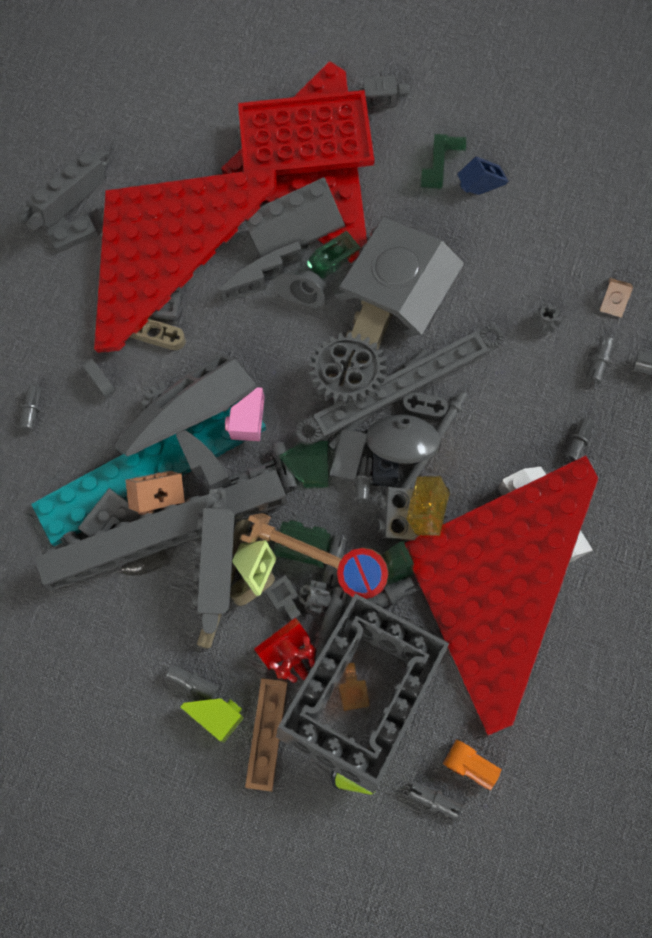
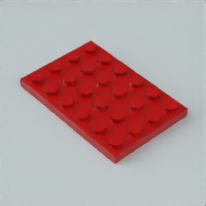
[238,90,374,176]

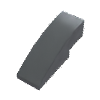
[176,430,233,489]

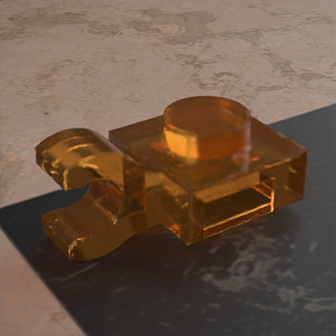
[338,663,370,711]

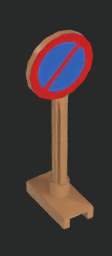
[241,513,389,599]

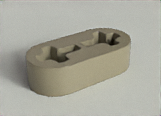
[230,572,275,606]

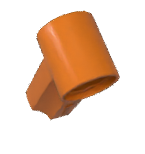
[443,739,502,790]

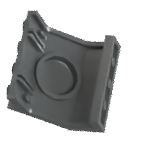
[334,217,464,337]

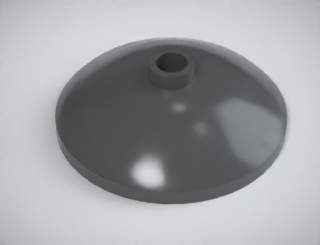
[367,415,440,463]

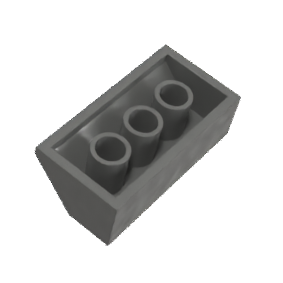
[245,177,345,257]

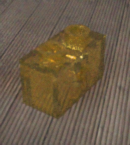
[406,476,450,536]

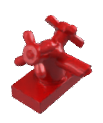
[254,618,317,683]

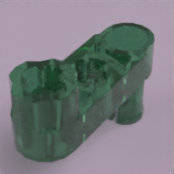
[421,134,467,189]

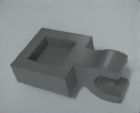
[265,575,304,621]

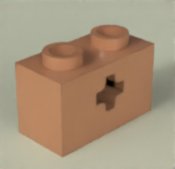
[125,471,185,515]

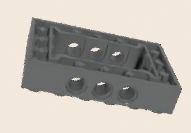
[276,594,449,794]

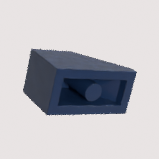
[457,156,509,195]

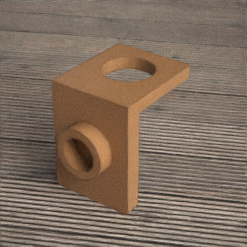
[600,278,633,317]

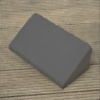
[329,430,367,482]

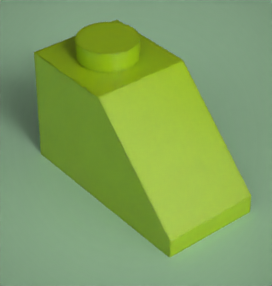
[181,698,244,743]

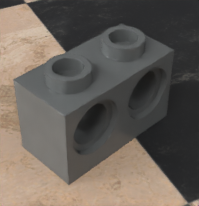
[376,487,418,542]

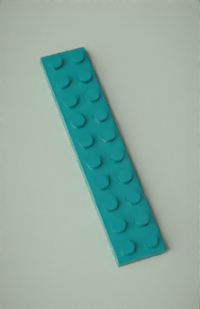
[31,399,267,547]

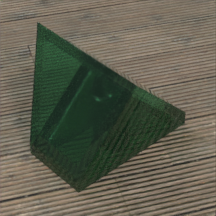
[279,441,328,488]

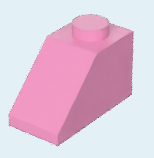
[225,387,265,441]

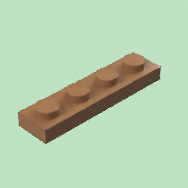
[245,678,288,792]

